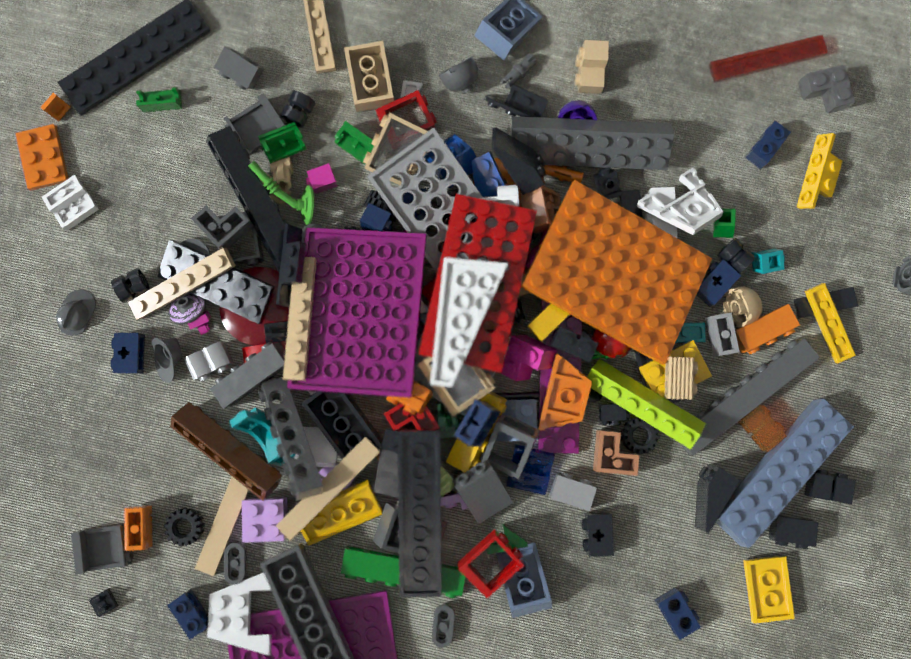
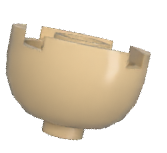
[723,286,762,328]

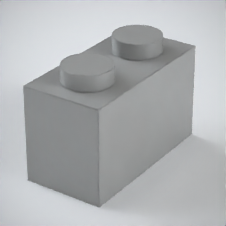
[705,313,740,357]
[549,472,597,511]

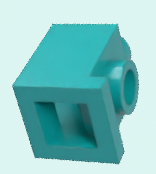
[751,248,785,274]

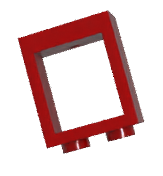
[376,90,437,150]
[458,529,524,598]

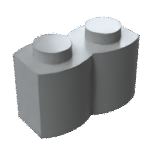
[184,341,234,382]

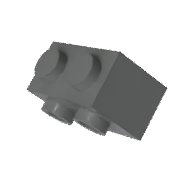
[214,47,264,90]

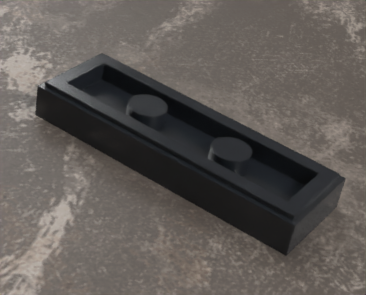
[793,287,858,319]

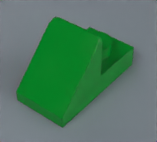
[486,524,528,554]

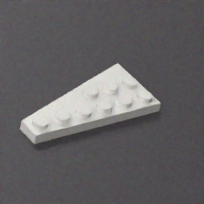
[430,258,508,387]

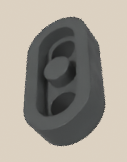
[224,542,246,585]
[432,604,454,648]

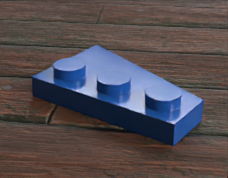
[471,151,506,197]

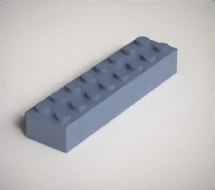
[716,398,854,548]

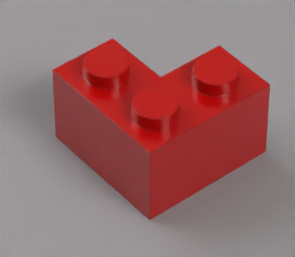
[384,404,440,431]

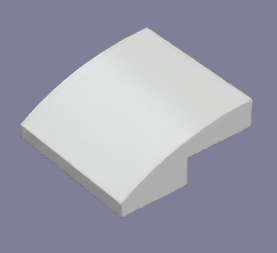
[42,175,99,232]

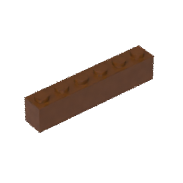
[170,402,282,501]

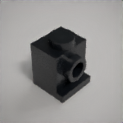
[593,167,623,199]
[598,404,630,425]

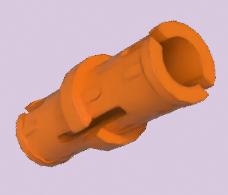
[544,165,584,183]

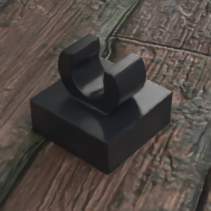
[88,588,119,618]

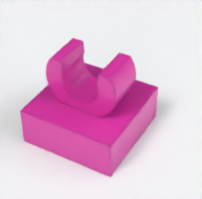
[188,310,211,335]

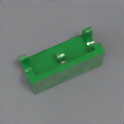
[136,87,182,112]
[334,121,374,165]
[258,122,306,164]

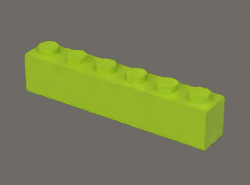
[587,359,706,449]

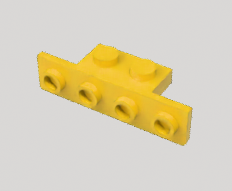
[797,133,842,209]

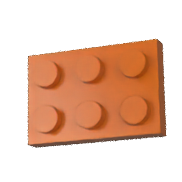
[15,124,69,191]

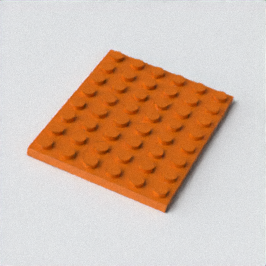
[521,180,712,365]

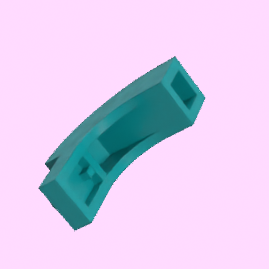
[230,407,295,467]

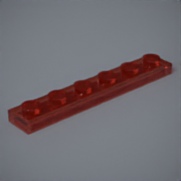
[709,34,828,83]

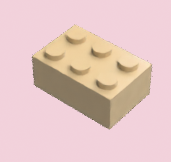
[344,41,394,112]

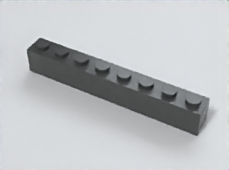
[680,338,820,456]

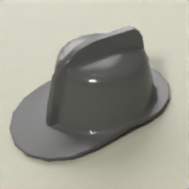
[56,289,96,336]
[152,337,182,383]

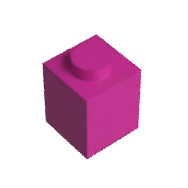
[305,163,338,194]

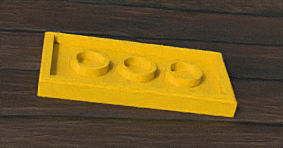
[301,480,383,546]

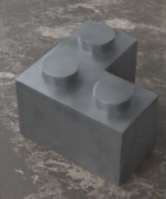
[798,65,855,114]

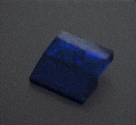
[506,444,555,495]

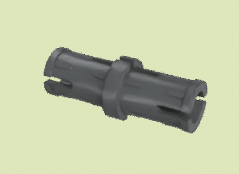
[501,53,537,89]

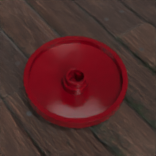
[219,267,290,346]

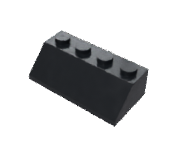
[301,391,383,460]

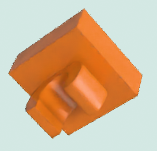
[40,93,71,122]

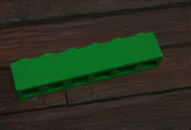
[340,546,466,598]

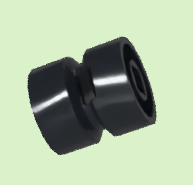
[280,90,315,128]
[717,237,756,273]
[111,268,150,303]

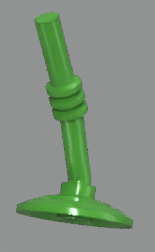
[248,161,314,225]

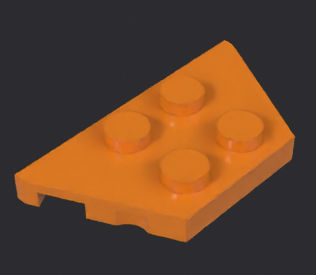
[537,353,592,431]

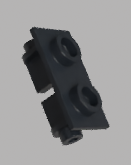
[264,321,288,343]

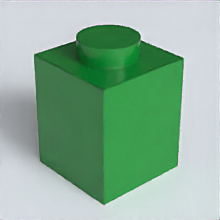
[713,208,736,238]

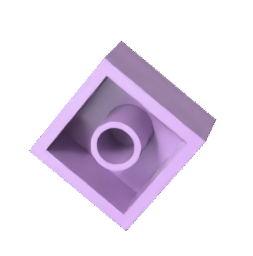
[242,497,288,542]

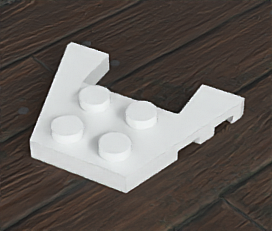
[637,168,723,235]
[207,573,272,655]

